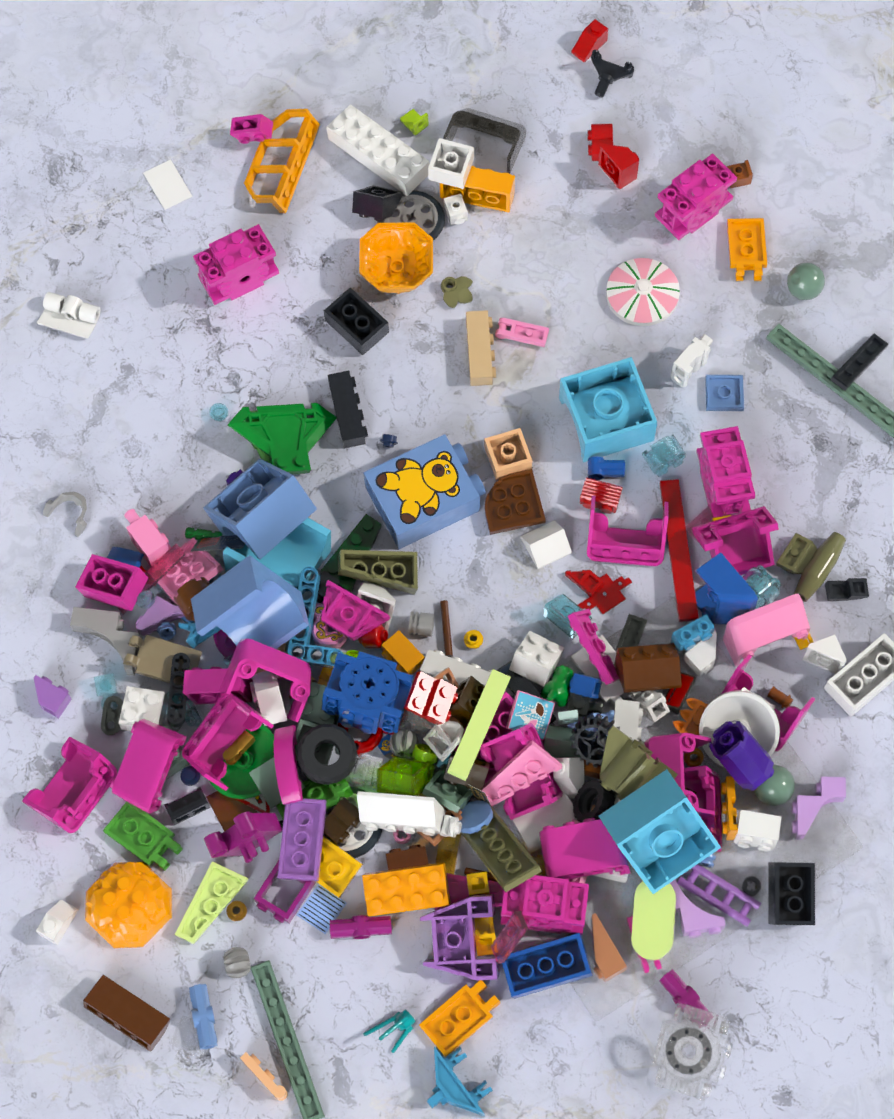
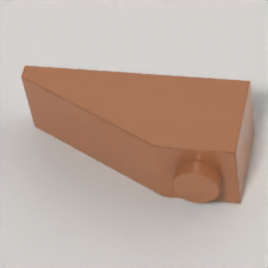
[591,913,627,982]

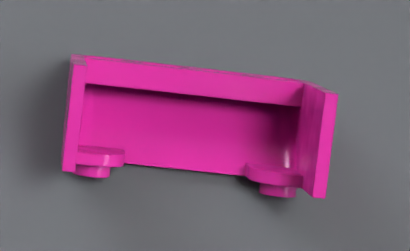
[587,495,668,566]
[219,638,311,722]
[721,654,815,751]
[182,693,274,791]
[644,733,715,820]

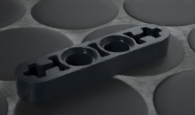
[167,653,190,728]

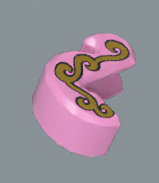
[311,603,347,649]

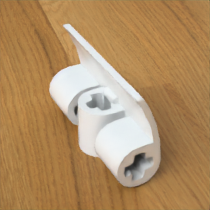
[37,292,101,339]
[513,794,577,854]

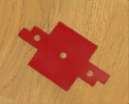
[577,573,632,614]

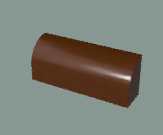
[83,975,170,1052]

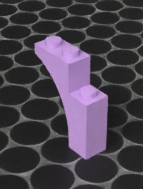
[670,879,725,938]

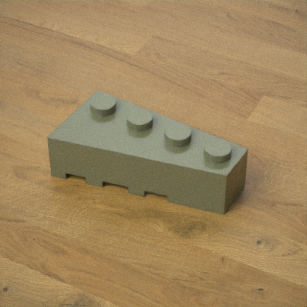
[338,550,418,595]

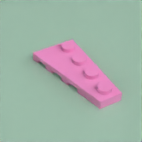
[480,740,562,806]

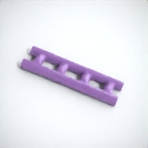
[677,864,761,927]

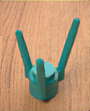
[363,1009,416,1053]

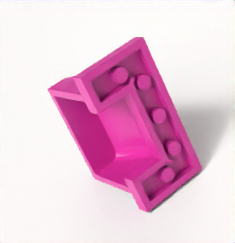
[692,506,779,575]

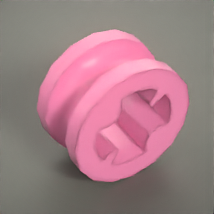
[393,830,411,844]

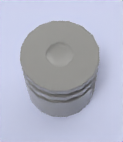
[408,611,434,637]

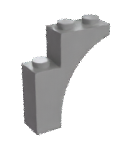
[70,607,141,676]

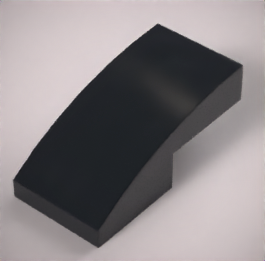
[825,578,869,601]

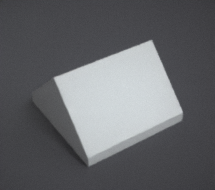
[520,520,572,569]
[803,635,846,674]

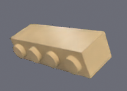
[466,310,496,386]

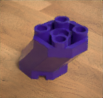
[709,721,774,791]

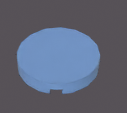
[453,800,493,834]

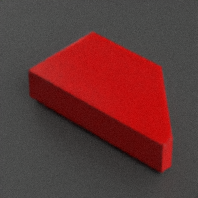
[565,570,604,597]

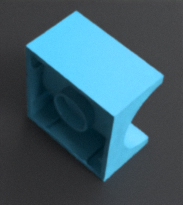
[559,357,657,463]
[223,518,331,589]
[599,769,721,894]

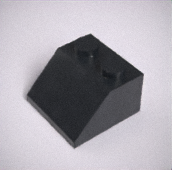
[352,185,403,221]

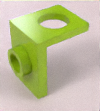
[400,109,429,136]

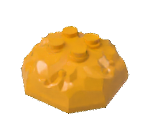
[359,222,433,294]
[85,862,172,949]

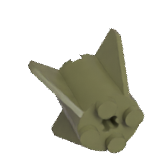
[599,725,678,800]

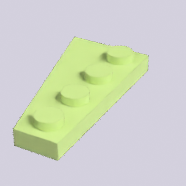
[175,862,249,944]

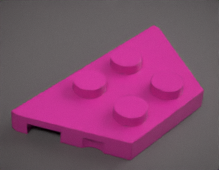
[321,580,390,641]

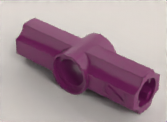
[330,915,392,939]
[659,969,714,1029]

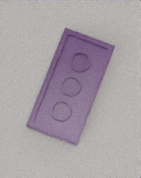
[277,799,327,881]

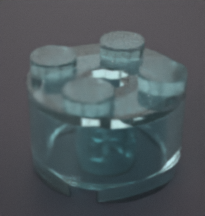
[642,434,686,477]
[742,565,781,609]

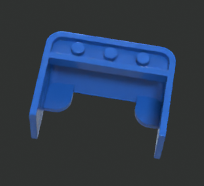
[695,552,758,625]

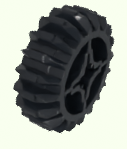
[570,714,620,768]

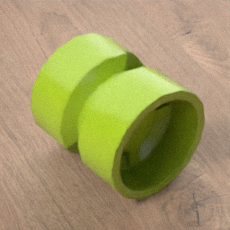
[408,744,438,779]

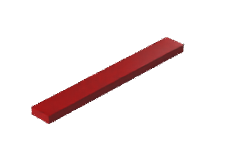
[659,479,699,622]

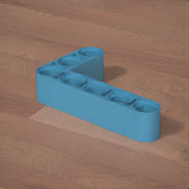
[288,566,343,668]

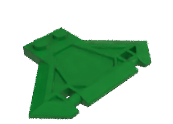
[227,403,337,474]

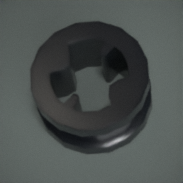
[742,876,761,896]

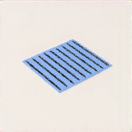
[297,884,347,934]

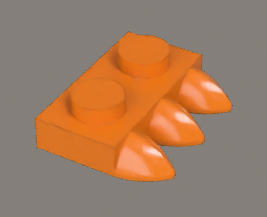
[673,698,708,735]

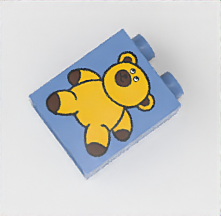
[363,434,486,549]

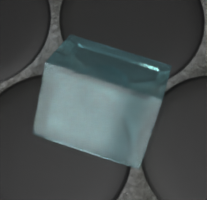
[544,594,592,640]

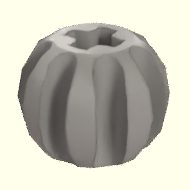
[390,730,419,758]
[223,947,251,978]

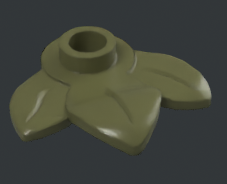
[441,276,473,308]

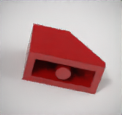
[571,19,608,63]

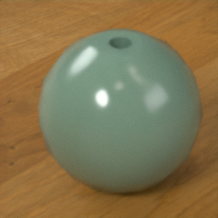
[787,263,825,300]
[754,765,795,806]

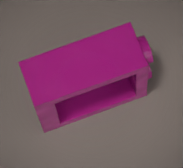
[254,860,316,924]

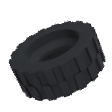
[573,780,615,823]

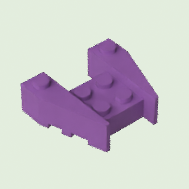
[420,894,500,981]

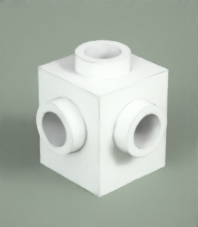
[636,690,670,722]

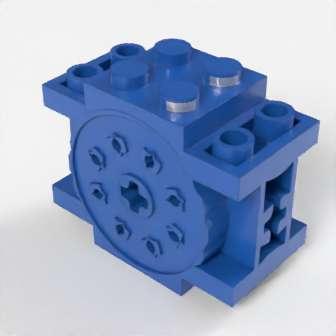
[321,651,414,734]

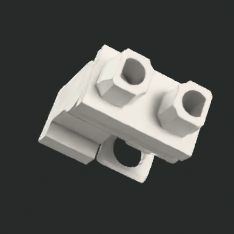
[671,334,713,387]

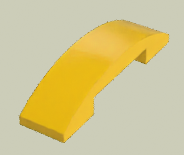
[466,872,498,957]

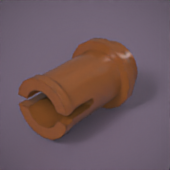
[767,686,794,709]

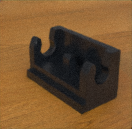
[164,787,210,825]

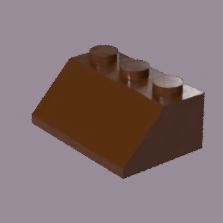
[614,643,682,693]

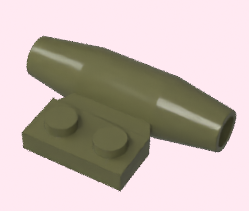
[776,532,846,602]

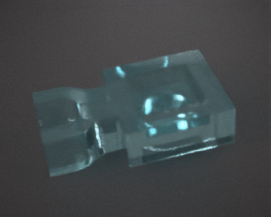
[94,673,117,709]

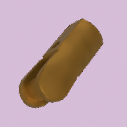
[223,730,255,765]

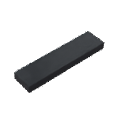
[831,333,889,391]

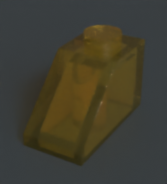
[435,832,462,874]

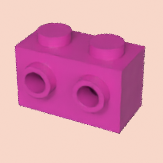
[230,114,273,144]

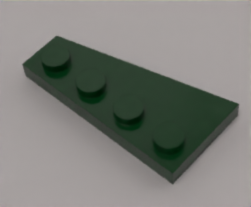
[320,514,382,593]

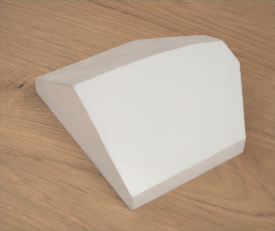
[423,721,464,762]

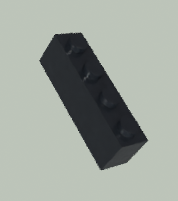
[327,370,368,449]

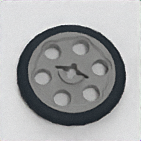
[377,190,445,241]

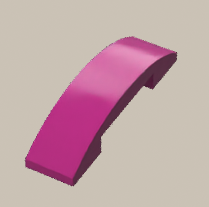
[274,725,303,805]

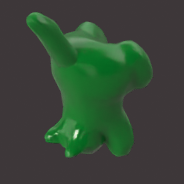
[540,665,574,707]

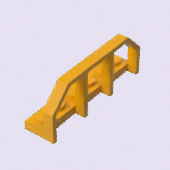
[244,109,320,213]

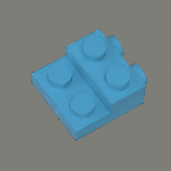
[670,614,715,652]

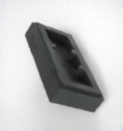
[616,614,647,651]

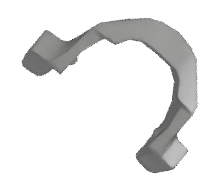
[43,492,87,537]

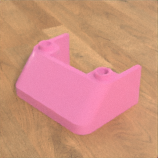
[723,594,810,667]

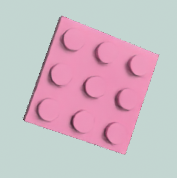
[148,538,223,602]

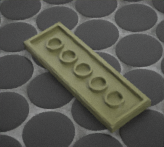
[460,806,542,892]

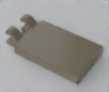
[123,635,202,685]

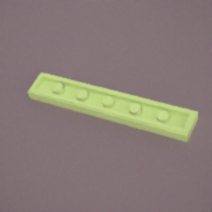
[447,669,511,781]

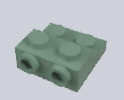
[422,770,472,813]

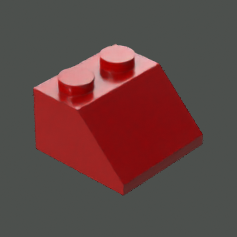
[598,144,639,189]

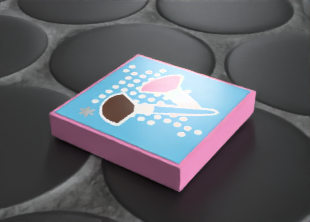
[506,690,555,741]

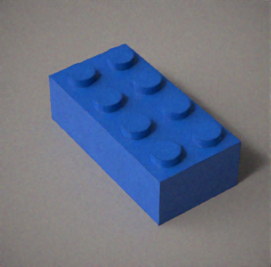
[500,933,593,999]

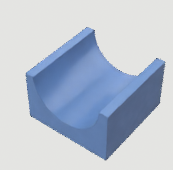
[203,459,317,559]
[191,555,309,649]

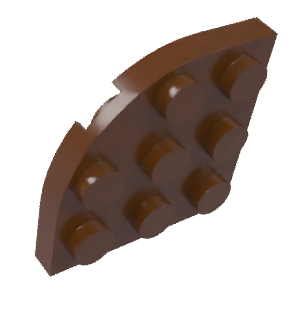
[485,469,546,535]

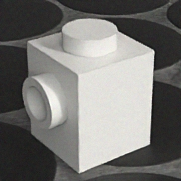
[444,193,468,225]

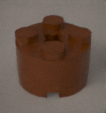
[174,577,210,622]

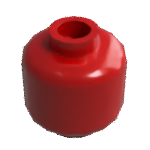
[358,624,388,649]

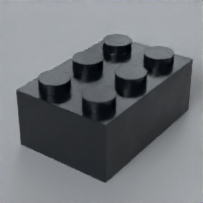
[323,287,389,355]
[768,862,815,925]

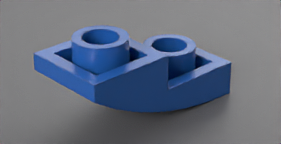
[107,547,144,567]

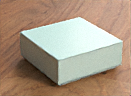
[557,710,578,725]

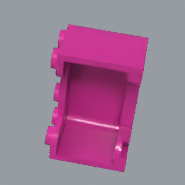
[539,818,630,879]

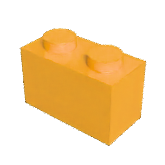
[381,630,425,675]

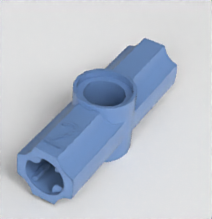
[189,984,218,1050]

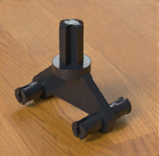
[591,49,634,98]

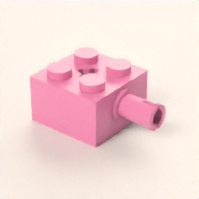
[124,509,172,568]

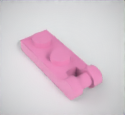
[495,318,549,347]

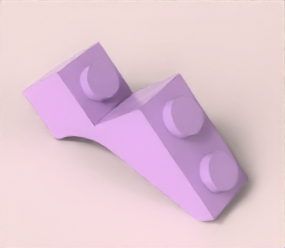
[136,596,185,636]
[791,777,846,840]

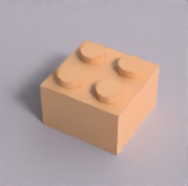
[484,428,532,480]

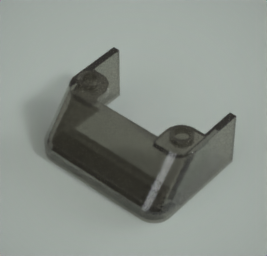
[443,108,526,174]

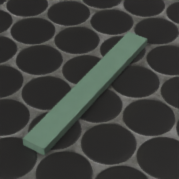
[251,960,325,1119]

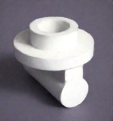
[440,815,462,838]

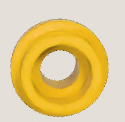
[464,630,483,649]

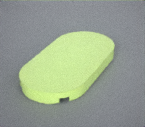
[631,881,676,960]

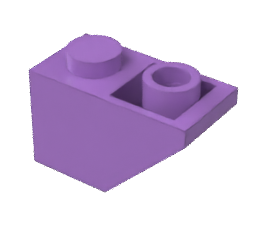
[34,675,72,719]

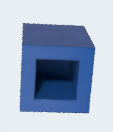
[569,673,602,698]

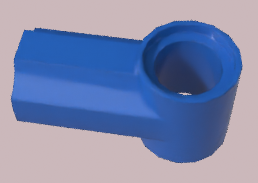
[588,456,625,480]

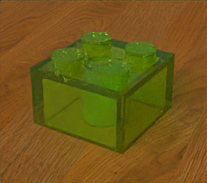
[377,757,431,796]

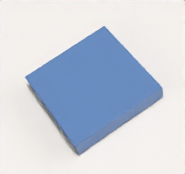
[705,375,744,411]

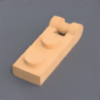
[240,1052,288,1101]

